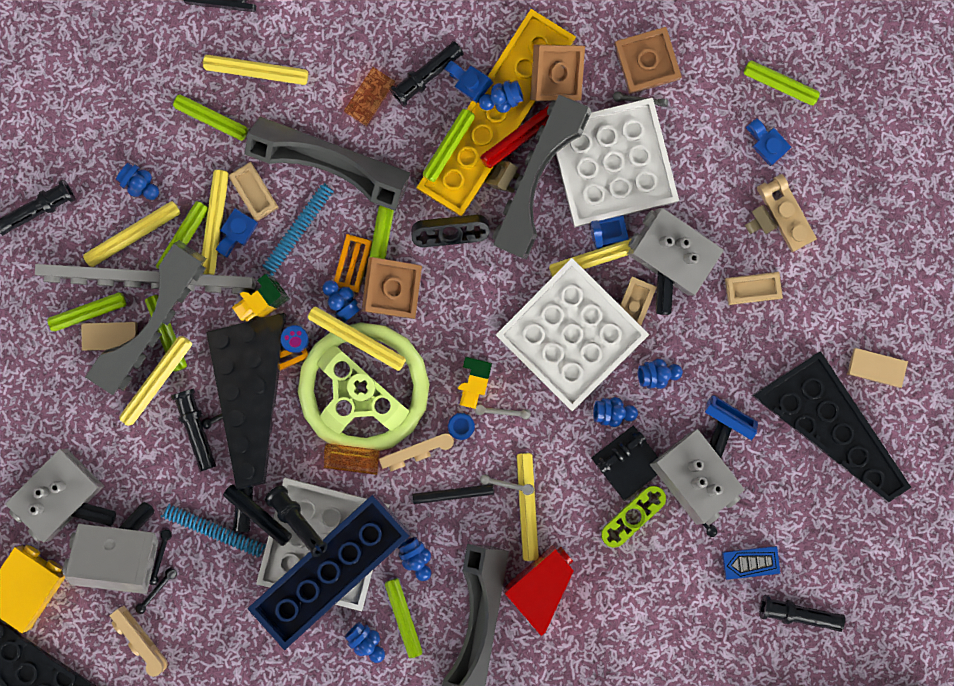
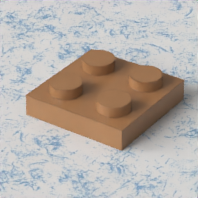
[614,27,682,94]
[530,45,585,101]
[361,257,422,319]

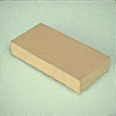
[228,162,279,222]
[725,272,783,305]
[81,322,138,351]
[847,348,908,388]

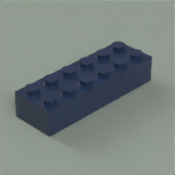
[247,493,411,651]

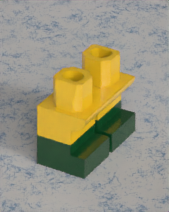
[232,274,290,322]
[458,357,492,409]

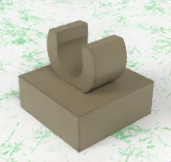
[485,161,520,193]
[745,205,778,234]

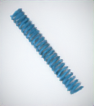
[262,183,334,276]
[161,504,266,558]

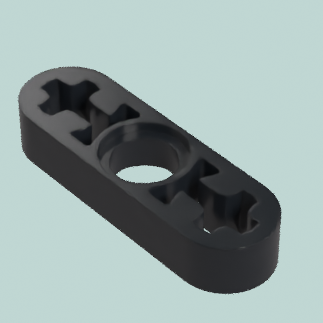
[411,214,490,248]

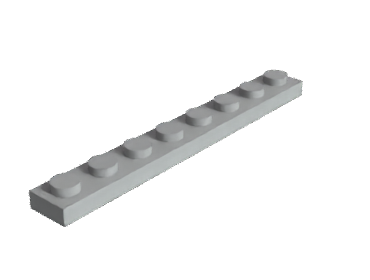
[35,264,256,294]

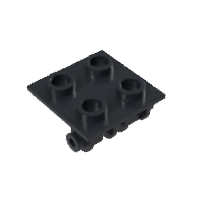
[591,425,658,501]

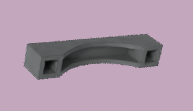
[492,95,592,260]
[244,117,410,211]
[85,240,207,395]
[442,544,509,686]

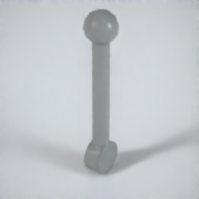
[475,404,531,420]
[480,474,534,495]

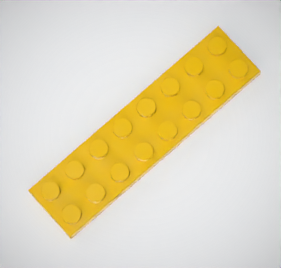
[416,9,576,216]

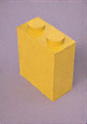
[0,545,65,633]

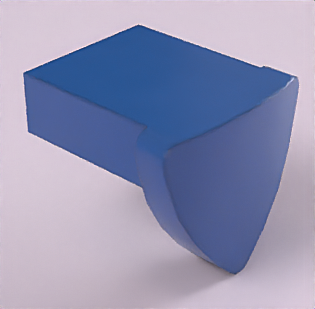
[590,215,629,249]

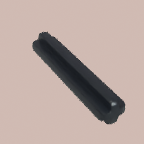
[223,484,292,546]

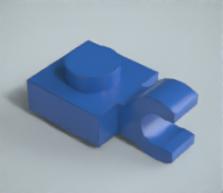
[444,61,493,103]
[746,118,792,166]
[216,208,258,258]

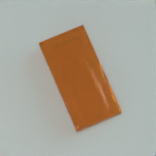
[344,67,395,127]
[324,443,380,475]

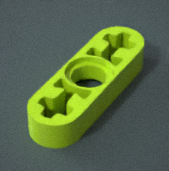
[601,486,666,548]

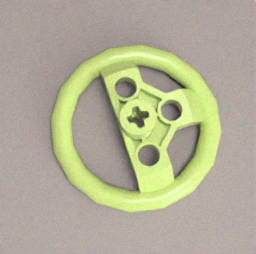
[297,322,430,454]

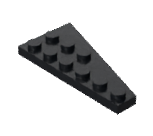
[206,313,287,490]
[751,351,912,502]
[0,621,96,686]

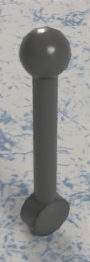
[613,91,668,107]

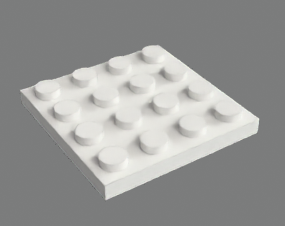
[556,98,679,228]
[496,258,649,411]
[256,477,390,611]

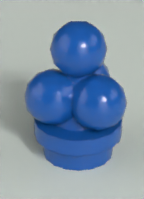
[479,80,524,113]
[116,163,159,200]
[322,280,360,322]
[638,359,683,389]
[593,397,638,427]
[398,537,432,581]
[345,622,385,663]

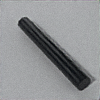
[412,484,494,504]

